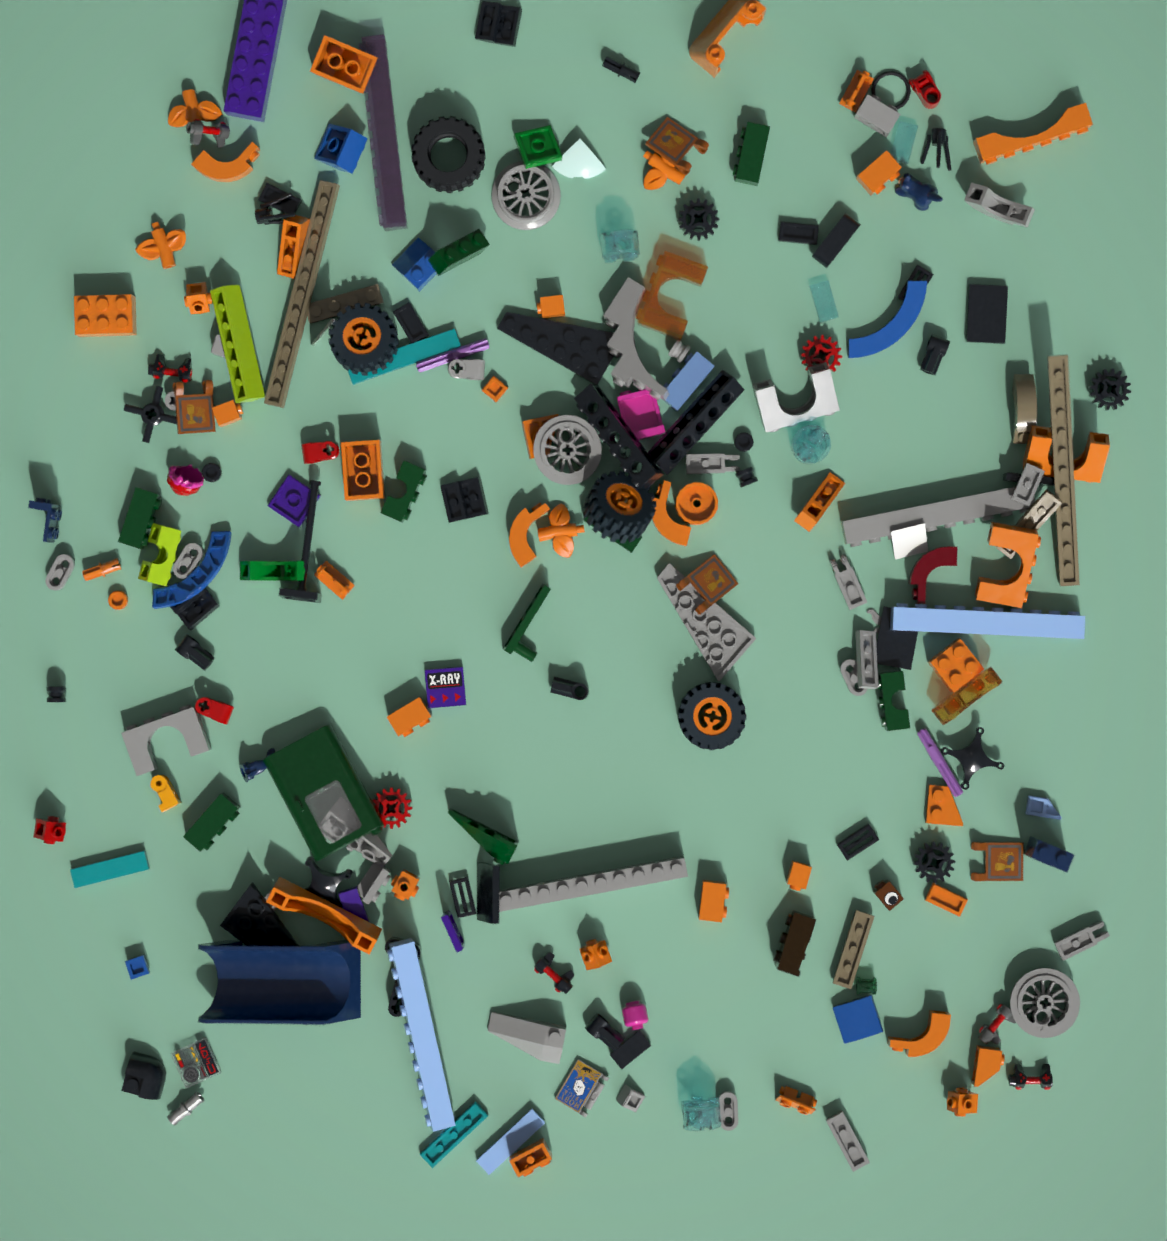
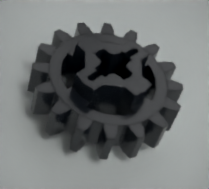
[678,198,720,241]
[1088,368,1131,411]
[913,841,956,883]

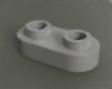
[173,543,203,579]
[45,554,75,590]
[840,659,867,696]
[718,1091,738,1131]

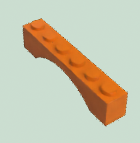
[973,103,1093,165]
[266,876,382,954]

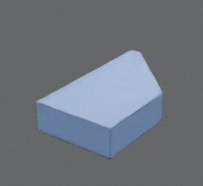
[1025,795,1062,820]

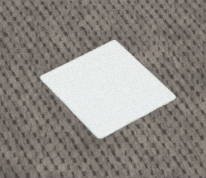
[891,524,928,559]

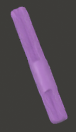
[416,338,490,372]
[917,728,963,797]

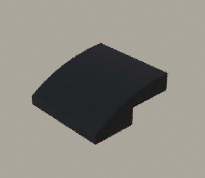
[475,1,522,47]
[440,477,489,523]
[170,588,220,630]

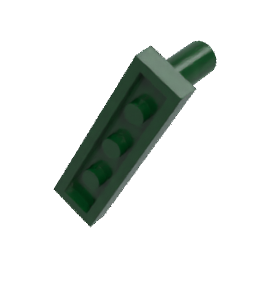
[503,584,551,662]

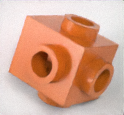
[184,282,213,314]
[391,869,420,901]
[579,939,612,970]
[946,1087,978,1117]

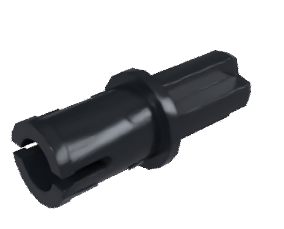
[602,56,641,83]

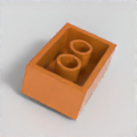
[74,294,137,337]
[341,440,385,501]

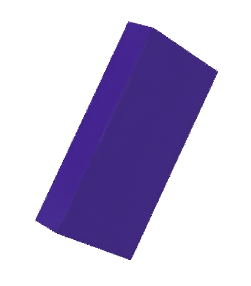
[338,886,369,922]

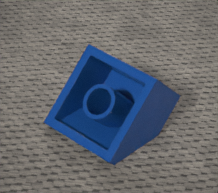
[314,124,368,174]
[392,237,437,292]

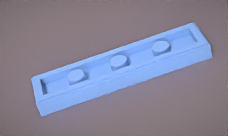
[476,1108,545,1175]

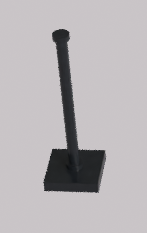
[279,480,322,603]

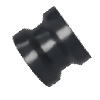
[735,467,758,488]
[47,686,66,702]

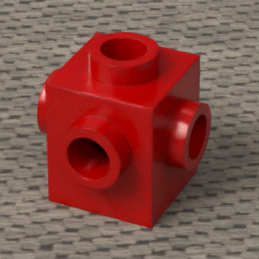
[33,816,66,844]

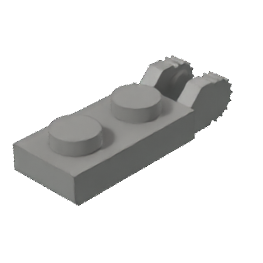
[686,454,740,474]
[829,554,867,610]
[1054,921,1110,961]

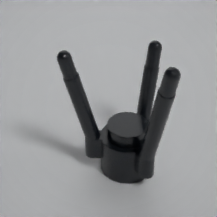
[920,128,951,171]
[255,193,295,225]

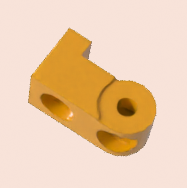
[150,775,182,812]

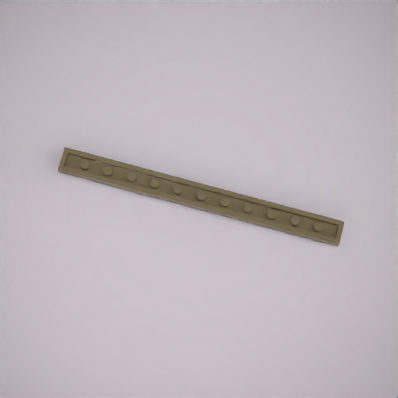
[264,180,340,408]
[1047,354,1080,586]

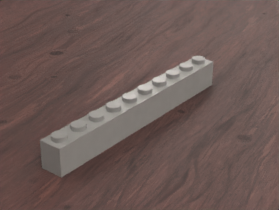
[841,487,1035,547]
[499,856,688,912]

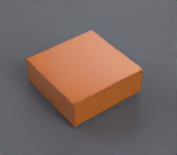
[481,375,508,403]

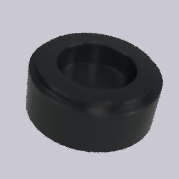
[734,432,754,452]
[202,463,222,482]

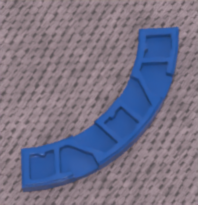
[848,281,927,358]
[152,531,232,609]

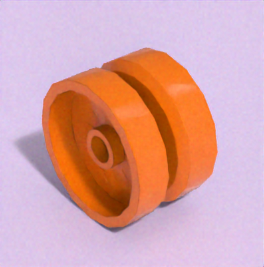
[675,482,718,525]

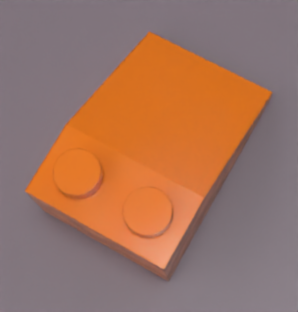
[310,35,378,94]

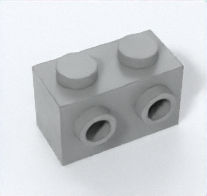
[854,95,901,138]

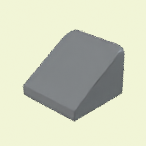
[211,334,225,358]
[616,1084,645,1112]

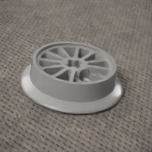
[491,161,561,230]
[533,415,602,485]
[1010,968,1080,1038]

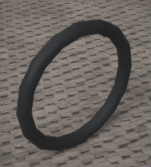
[871,71,911,109]

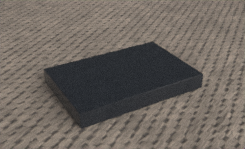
[966,284,1008,344]
[876,606,918,670]
[477,862,500,924]

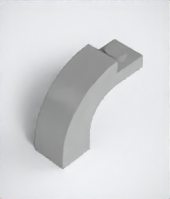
[964,183,1035,228]

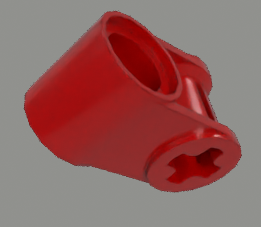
[909,70,941,109]
[301,441,340,464]
[195,697,234,725]

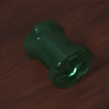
[856,977,877,995]

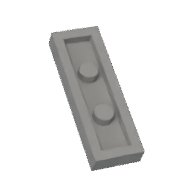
[855,630,878,689]
[825,1111,870,1172]

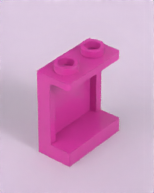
[617,389,665,440]

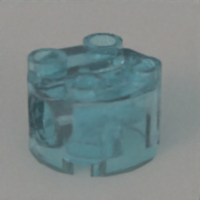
[600,230,640,263]
[791,425,831,465]
[682,1097,721,1131]

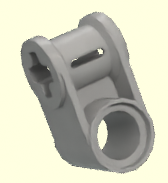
[448,359,485,380]

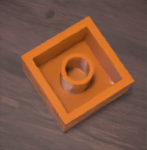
[928,638,984,693]

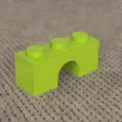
[138,523,181,586]

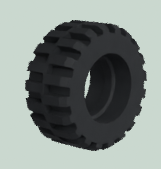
[411,116,486,193]

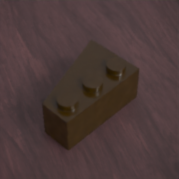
[773,910,816,977]

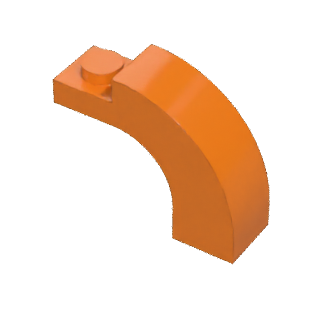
[191,142,260,182]
[652,480,691,546]
[509,502,550,568]
[887,1010,951,1057]

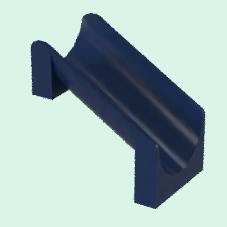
[198,940,361,1025]

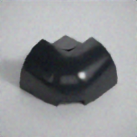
[121,1051,166,1100]

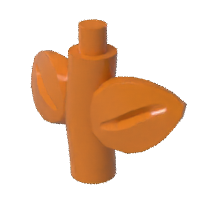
[168,89,222,127]
[643,150,686,190]
[135,222,186,269]
[538,504,585,558]

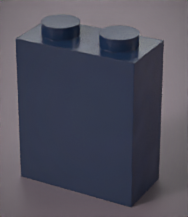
[1023,836,1074,872]

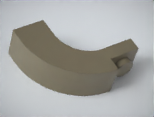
[1012,374,1037,444]

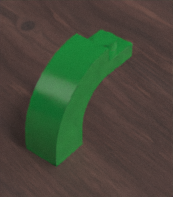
[240,561,305,581]

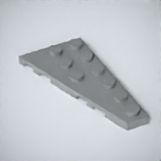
[657,563,756,682]

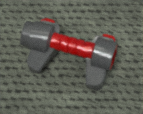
[186,119,230,148]
[978,1004,1016,1044]

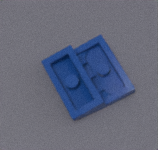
[832,995,883,1044]

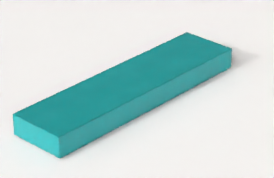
[70,850,150,888]
[419,1101,488,1168]

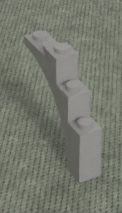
[603,277,669,401]

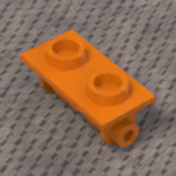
[839,70,874,113]
[314,561,355,600]
[775,1086,817,1115]

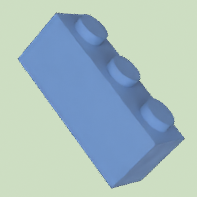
[662,352,715,412]

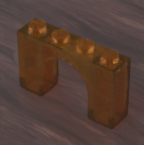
[636,251,708,340]

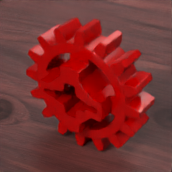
[800,335,843,372]
[372,787,413,829]

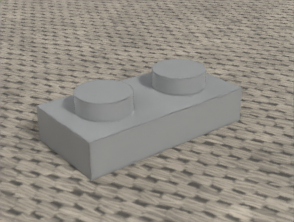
[1011,463,1045,507]

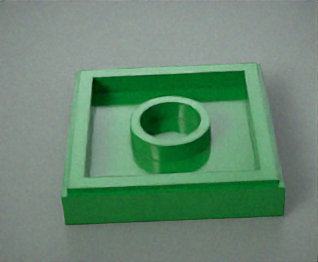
[514,125,562,169]

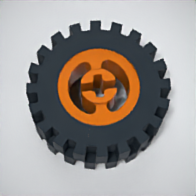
[328,303,399,376]
[583,471,656,543]
[678,682,746,750]

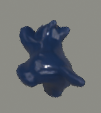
[895,173,943,211]

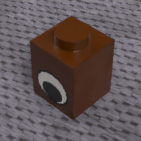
[873,880,904,911]

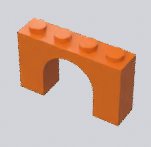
[1023,425,1110,483]
[975,522,1041,608]

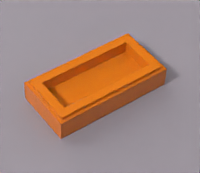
[924,883,968,917]

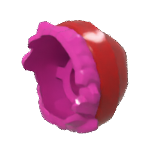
[167,464,204,496]

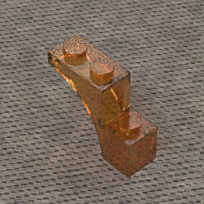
[931,667,1003,725]

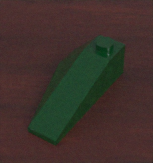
[448,808,519,865]

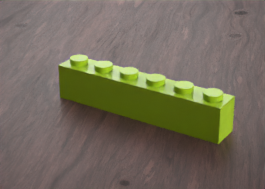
[210,285,265,403]

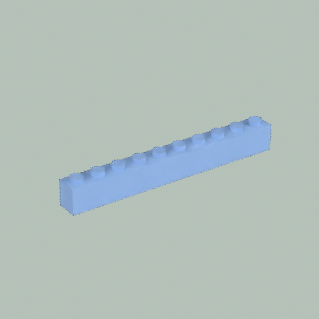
[890,603,1085,639]
[387,938,456,1132]

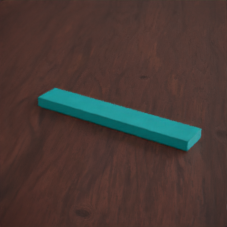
[348,329,461,385]

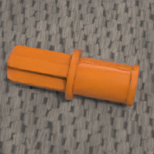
[82,558,122,581]

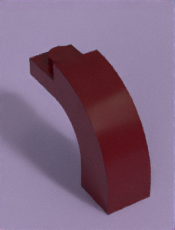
[908,547,958,604]

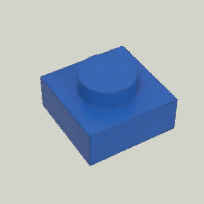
[125,955,150,980]

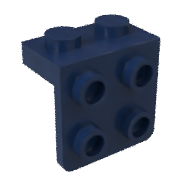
[28,498,62,543]

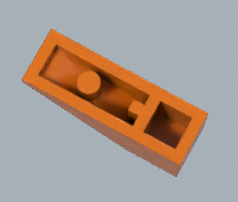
[277,215,310,279]
[794,472,845,532]

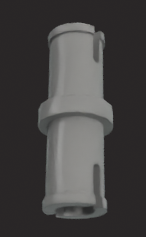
[167,1092,204,1125]

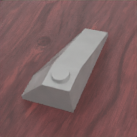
[318,797,393,867]
[488,1011,566,1064]

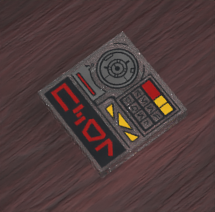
[170,1037,222,1088]

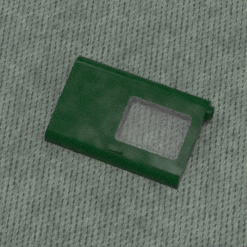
[263,724,384,862]

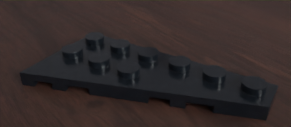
[497,312,614,385]
[220,882,299,946]

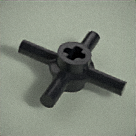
[124,386,177,443]

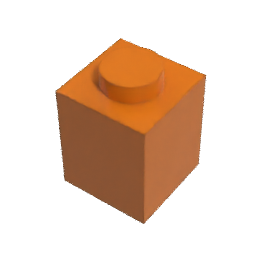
[537,295,565,319]
[212,400,244,427]
[786,860,812,891]

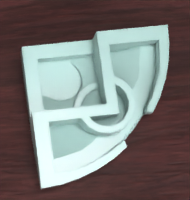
[552,139,606,179]

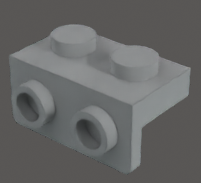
[357,862,391,905]

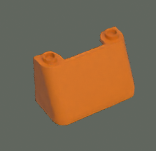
[689,0,767,78]

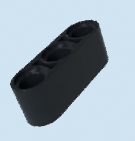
[812,213,861,268]

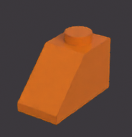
[972,1045,1005,1087]

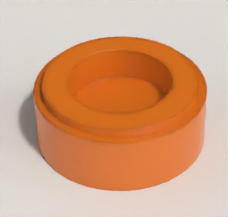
[108,591,128,610]

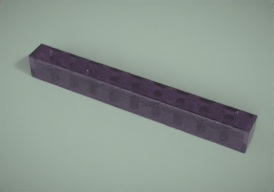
[359,34,408,231]

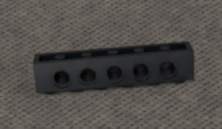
[648,370,745,475]
[574,384,664,489]

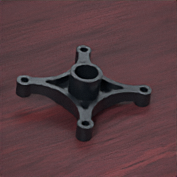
[941,727,1004,790]
[305,856,353,908]

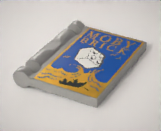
[555,1059,609,1117]

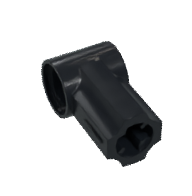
[920,334,950,376]
[175,634,215,671]
[550,676,589,700]
[585,1013,625,1051]

